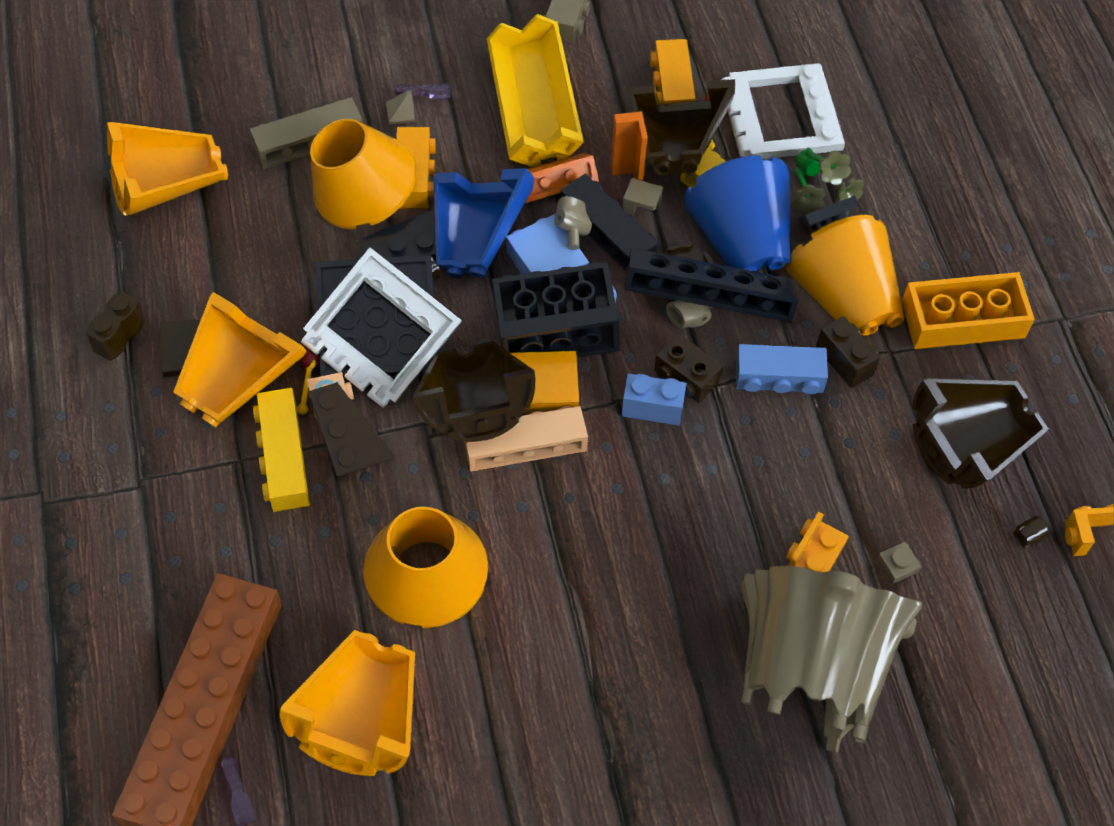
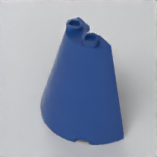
[683,155,791,272]
[434,168,534,278]

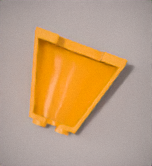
[107,122,228,215]
[784,215,904,336]
[173,292,307,427]
[280,630,415,776]

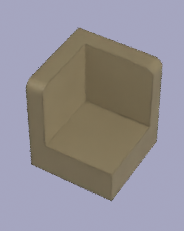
[622,178,663,216]

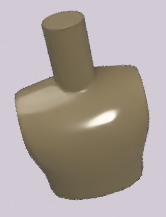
[554,196,592,250]
[666,300,713,328]

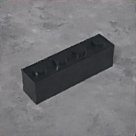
[560,173,658,270]

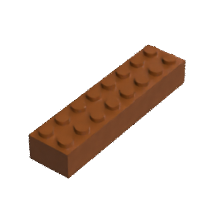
[112,573,282,826]

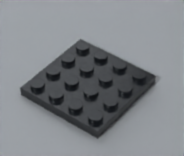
[315,255,435,377]

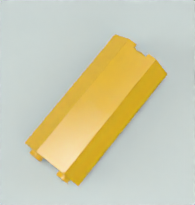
[487,15,584,167]

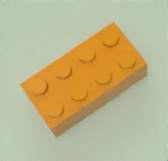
[901,272,1035,349]

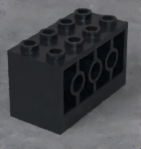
[492,262,620,357]

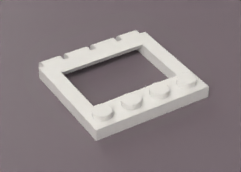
[721,63,845,159]
[301,248,462,408]

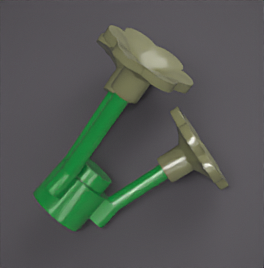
[792,148,864,214]

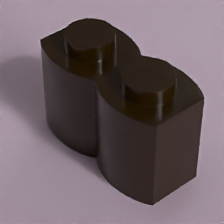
[86,291,145,361]

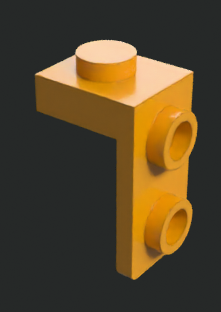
[1065,504,1114,556]

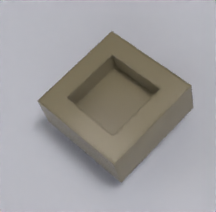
[877,542,922,584]

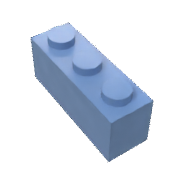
[736,344,828,394]

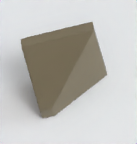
[386,91,415,125]

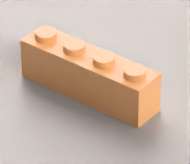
[464,406,588,472]

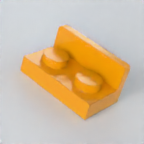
[786,511,849,572]

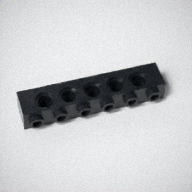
[624,248,799,322]

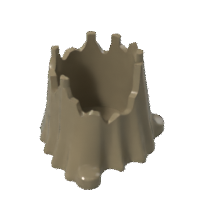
[740,566,922,753]

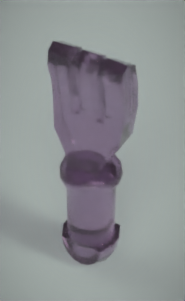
[394,83,451,100]
[221,755,257,826]

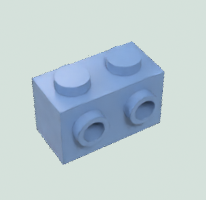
[622,374,687,426]

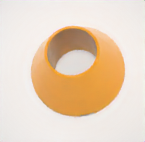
[310,119,416,229]
[363,507,488,628]

